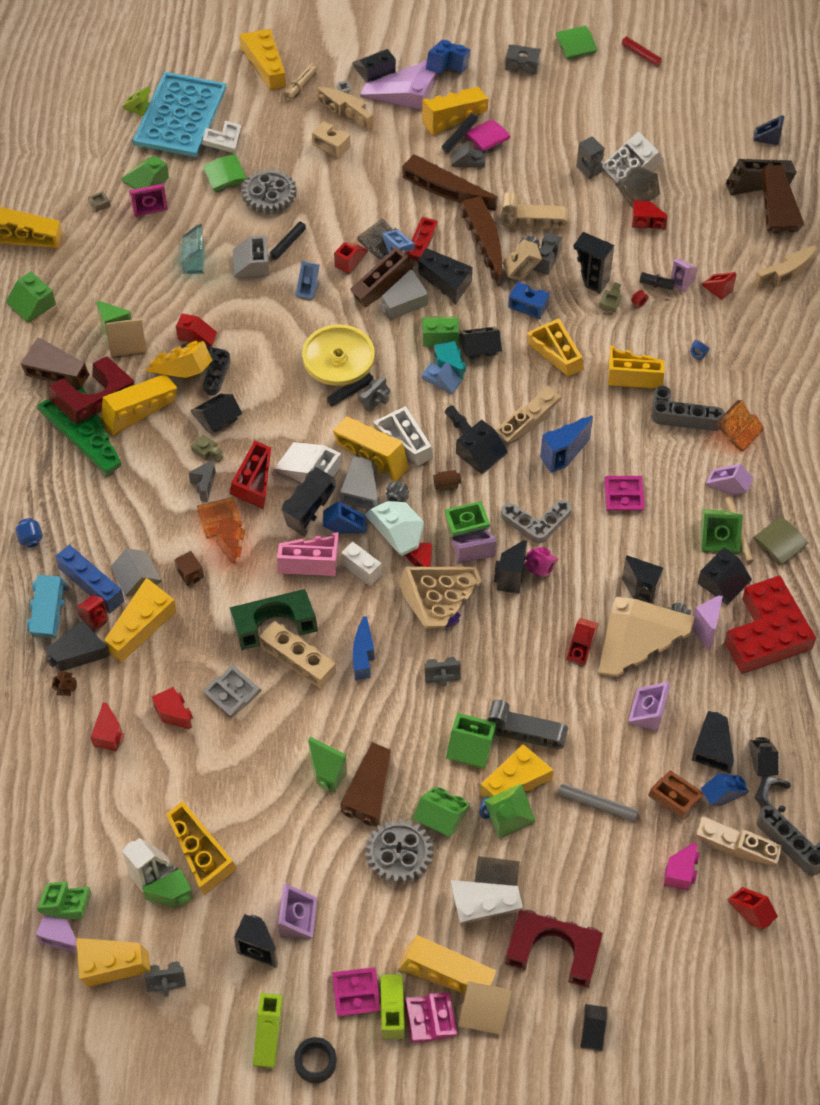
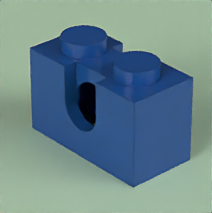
[508,282,550,319]

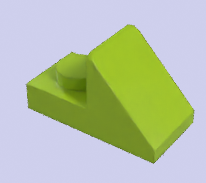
[122,86,152,116]

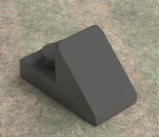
[452,141,486,167]
[189,460,216,502]

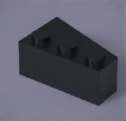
[573,232,614,294]
[418,248,473,304]
[281,467,336,537]

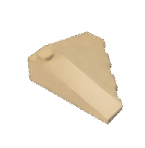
[399,567,481,629]
[598,597,695,677]

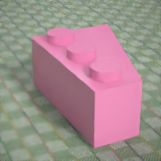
[277,532,339,576]

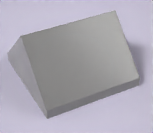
[111,548,162,597]

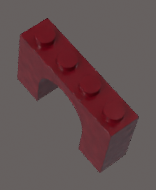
[49,356,135,424]
[505,909,603,988]

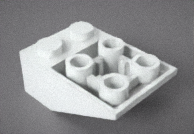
[602,131,664,187]
[274,442,341,483]

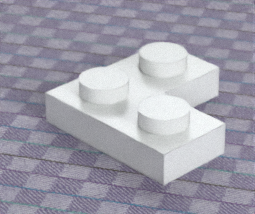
[202,121,241,153]

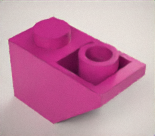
[664,843,700,890]

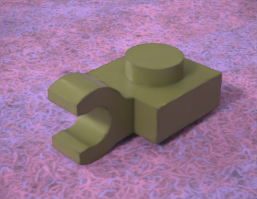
[599,282,622,313]
[191,435,224,462]

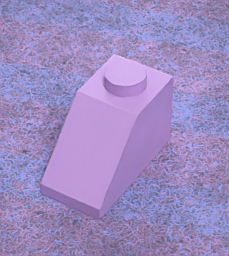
[671,259,698,292]
[706,464,753,495]
[36,914,77,954]

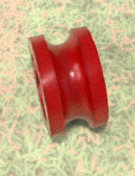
[631,290,649,308]

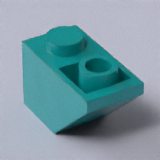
[434,341,466,380]

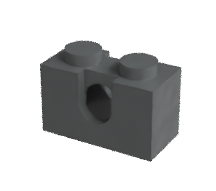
[505,44,541,74]
[576,136,605,179]
[533,232,563,275]

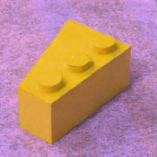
[608,345,665,389]

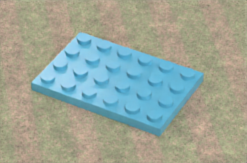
[133,72,227,158]

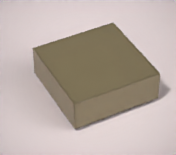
[88,191,111,212]

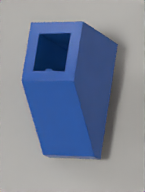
[700,774,749,806]

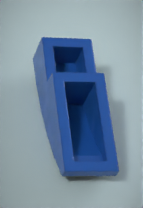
[353,616,375,680]

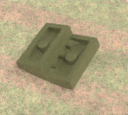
[753,516,808,566]

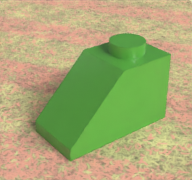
[142,869,193,907]

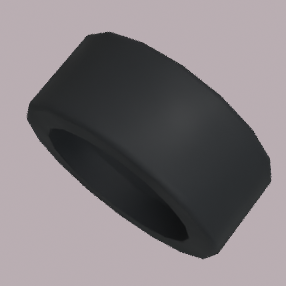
[294,1037,337,1083]

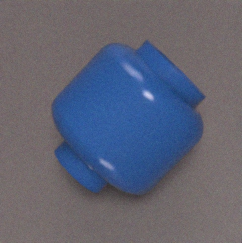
[15,518,43,548]

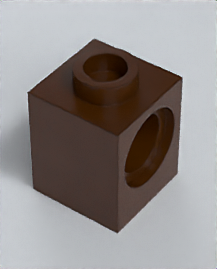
[174,551,204,586]

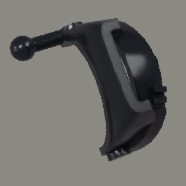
[754,776,791,813]

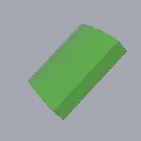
[555,25,597,60]
[203,155,248,192]
[37,881,91,919]

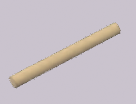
[725,497,754,564]

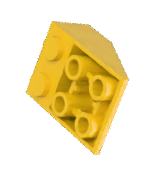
[145,341,213,378]

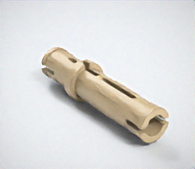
[284,63,318,101]

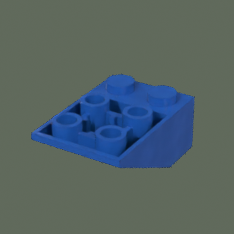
[540,415,593,473]

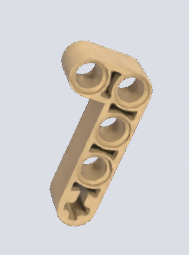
[501,192,568,229]

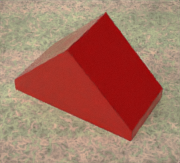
[702,272,737,300]
[404,543,432,567]

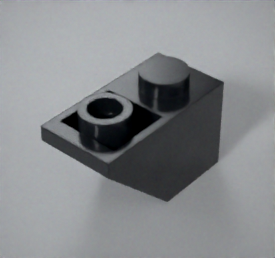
[749,737,778,776]

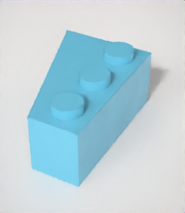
[27,575,68,638]

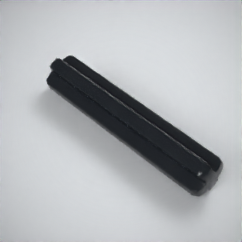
[441,113,478,153]
[270,221,306,259]
[326,373,374,406]

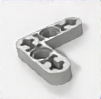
[501,500,571,543]

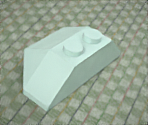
[365,501,424,556]

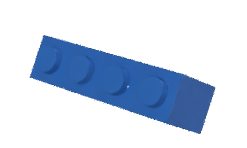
[55,544,124,613]

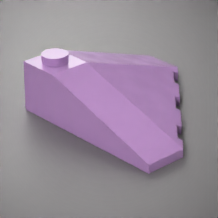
[361,60,438,110]

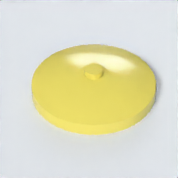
[302,325,375,386]

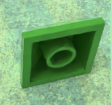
[121,156,169,189]
[701,509,743,553]
[308,737,347,792]
[484,783,536,839]

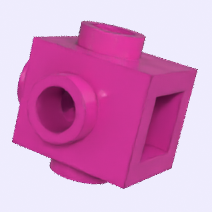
[524,547,558,577]

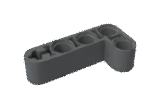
[651,386,725,431]
[488,700,568,749]
[757,806,820,876]

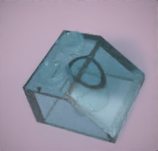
[178,224,205,274]

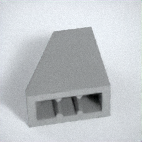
[381,270,428,319]
[340,456,378,509]

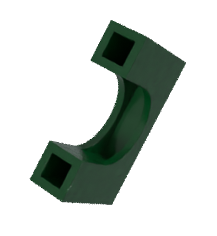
[229,589,318,650]

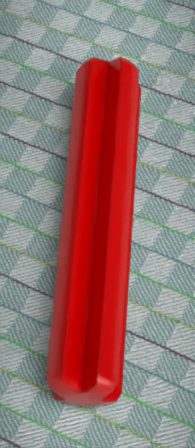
[621,36,662,66]

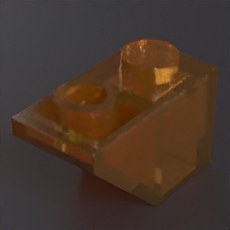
[216,518,245,564]

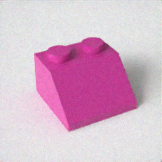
[129,184,168,217]

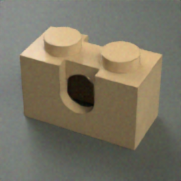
[312,121,351,158]
[503,239,542,282]

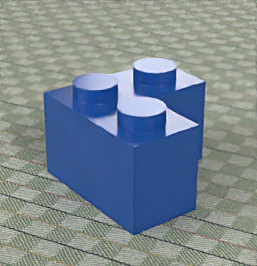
[426,40,471,74]

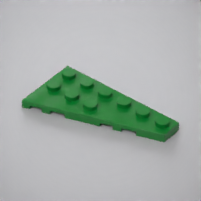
[37,386,121,475]

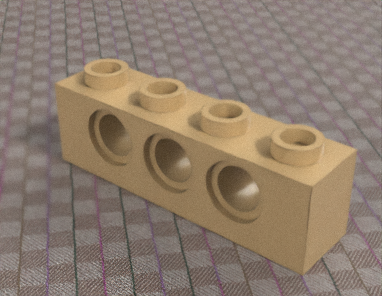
[259,621,336,689]

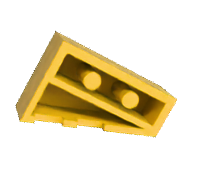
[527,318,584,377]
[480,744,554,798]
[76,938,151,987]

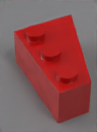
[229,440,271,509]

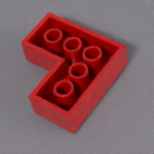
[724,575,816,674]

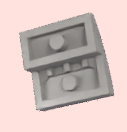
[203,664,262,717]

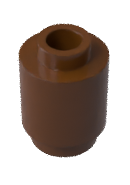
[433,470,461,491]

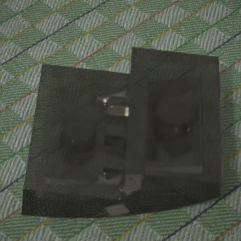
[357,218,397,260]
[475,856,520,886]

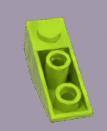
[381,974,404,1039]
[253,993,284,1068]

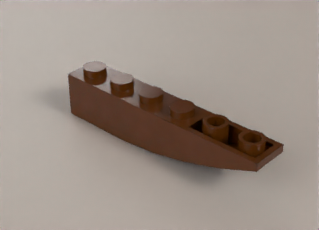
[402,154,498,210]
[460,196,502,286]

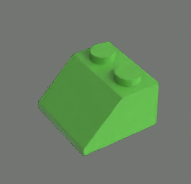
[6,271,56,323]
[422,316,459,346]
[444,501,490,539]

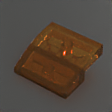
[716,400,764,452]
[197,497,243,539]

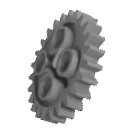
[241,168,297,214]
[365,819,433,885]

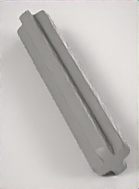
[558,783,638,821]

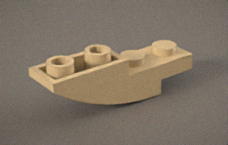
[317,87,373,130]
[754,245,816,288]
[496,386,562,443]
[694,816,782,865]

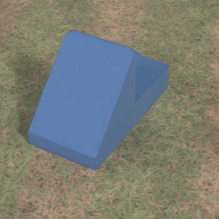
[382,229,414,253]
[296,261,320,299]
[422,362,462,394]

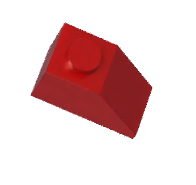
[176,313,217,347]
[91,702,124,751]
[727,887,778,930]

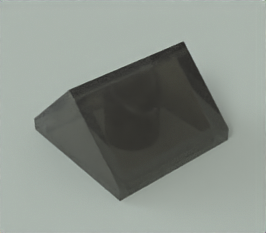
[615,167,660,208]

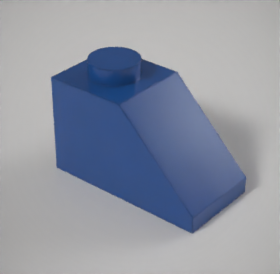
[323,501,366,533]

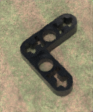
[181,343,231,395]

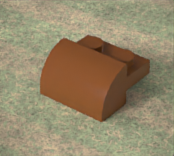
[648,770,704,820]

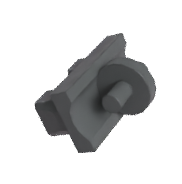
[357,377,391,412]
[424,657,461,686]
[144,961,186,997]

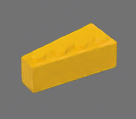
[239,28,286,90]
[0,207,62,248]
[100,374,177,436]
[333,417,409,482]
[105,578,177,663]
[166,801,237,896]
[398,935,496,994]

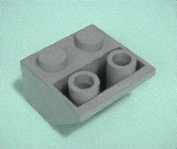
[233,236,269,278]

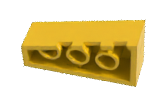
[422,87,489,135]

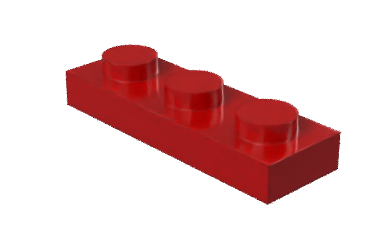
[407,217,438,261]

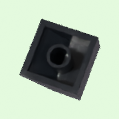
[352,49,396,83]
[459,326,502,358]
[190,393,242,432]
[456,419,508,475]
[494,540,527,594]
[697,547,752,605]
[622,555,664,604]
[234,914,278,968]

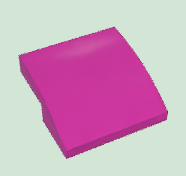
[465,119,511,151]
[604,476,644,510]
[332,967,380,1016]
[404,992,457,1043]

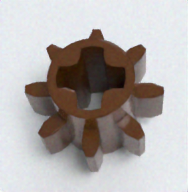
[52,672,77,696]

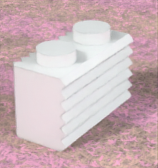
[342,542,382,586]

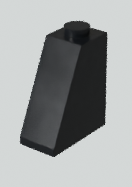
[45,621,109,672]
[691,711,734,774]

